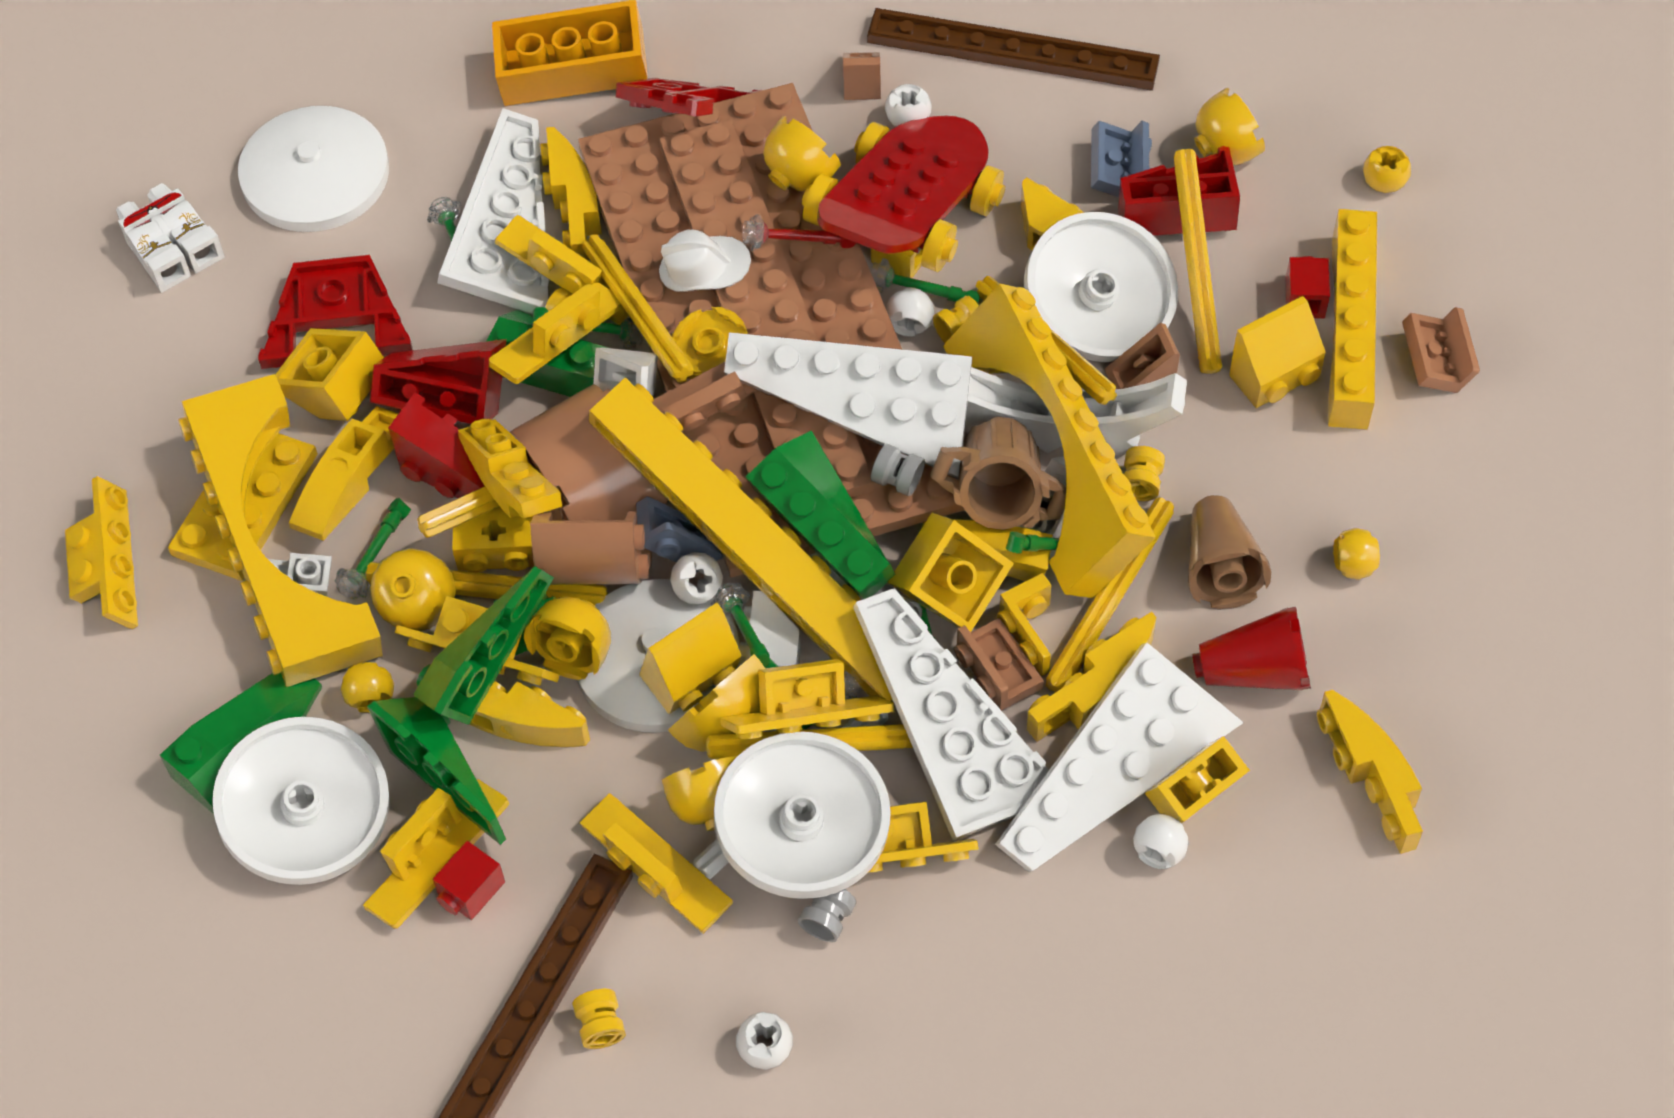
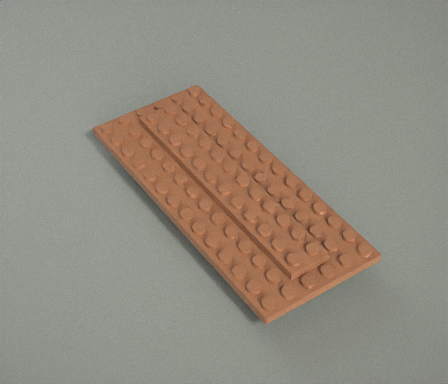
[578,83,964,578]

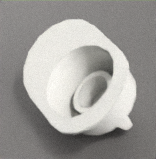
[659,230,751,292]

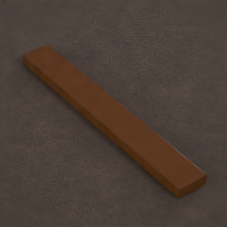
[867,8,1160,91]
[438,853,633,1118]

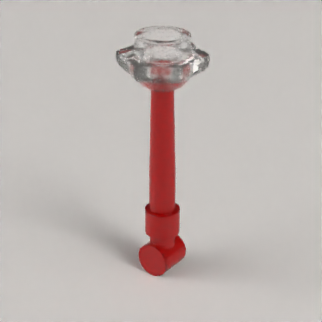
[742,214,856,251]

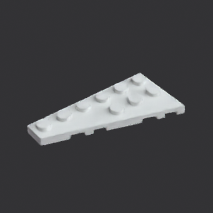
[437,108,549,314]
[724,332,972,480]
[853,588,1049,841]
[995,643,1244,872]

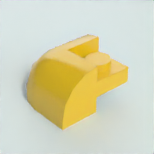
[668,654,766,752]

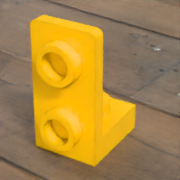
[997,573,1052,676]

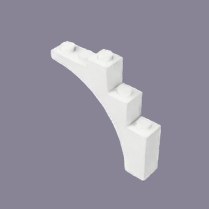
[964,367,1187,459]

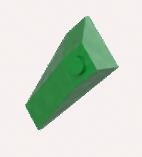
[413,566,554,725]
[159,673,322,814]
[367,697,506,845]

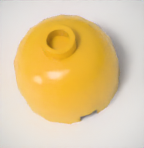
[1194,88,1265,166]
[763,116,841,191]
[370,548,456,631]
[524,596,611,680]
[662,756,737,831]

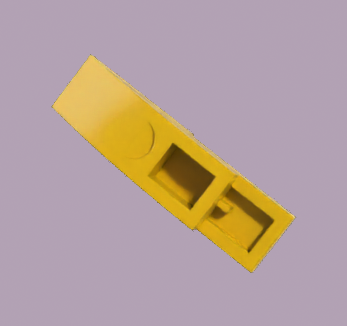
[540,127,602,260]
[289,406,398,541]
[458,419,562,519]
[1027,611,1157,742]
[470,681,590,747]
[1317,689,1423,854]

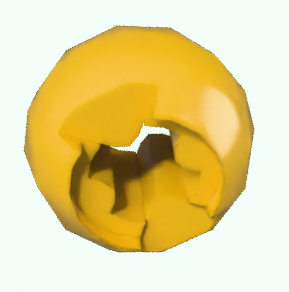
[1363,146,1411,193]
[1333,528,1380,580]
[340,662,395,713]

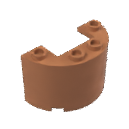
[510,384,668,521]
[530,508,652,585]

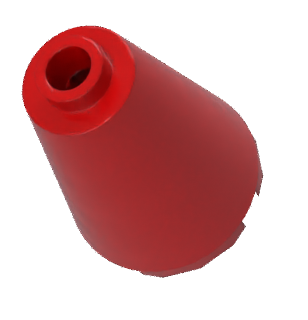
[1192,607,1311,691]

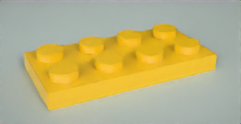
[168,433,318,581]

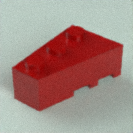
[1118,146,1240,236]
[370,339,507,424]
[388,392,485,498]

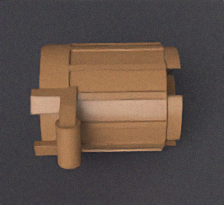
[930,416,1066,530]

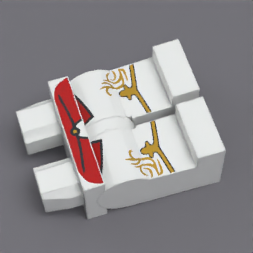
[116,183,225,293]

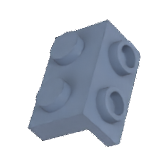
[1091,121,1152,197]
[636,496,723,572]

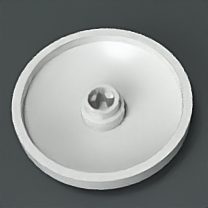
[238,106,389,232]
[1024,212,1178,362]
[577,579,739,733]
[213,717,389,885]
[714,732,891,899]

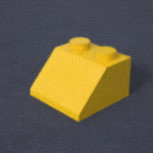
[1229,296,1326,409]
[275,328,384,421]
[888,513,1014,633]
[639,602,742,714]

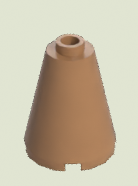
[1188,495,1272,609]

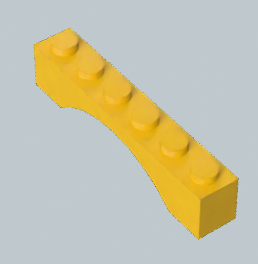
[1328,209,1377,430]

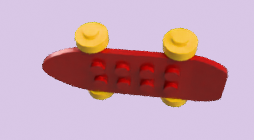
[802,115,1006,272]

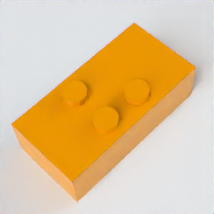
[492,0,648,106]

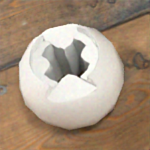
[885,84,932,127]
[886,287,934,337]
[670,552,723,604]
[1133,814,1189,869]
[736,1012,793,1070]

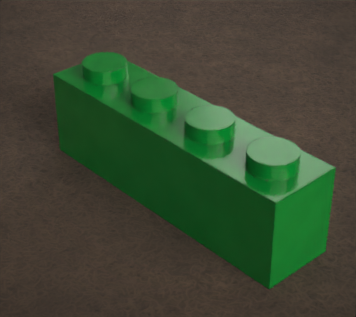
[487,310,608,397]
[745,430,895,600]

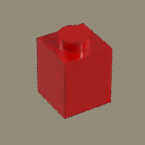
[1285,256,1330,319]
[433,841,505,921]

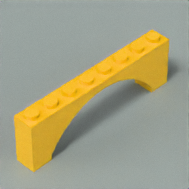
[943,283,1156,598]
[178,374,383,687]

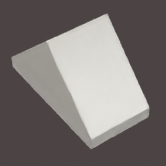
[593,347,658,396]

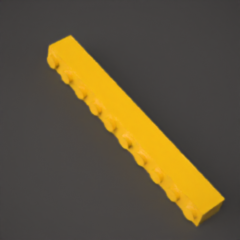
[589,377,893,702]

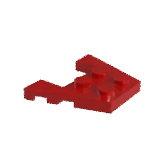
[615,78,762,117]
[258,254,413,369]

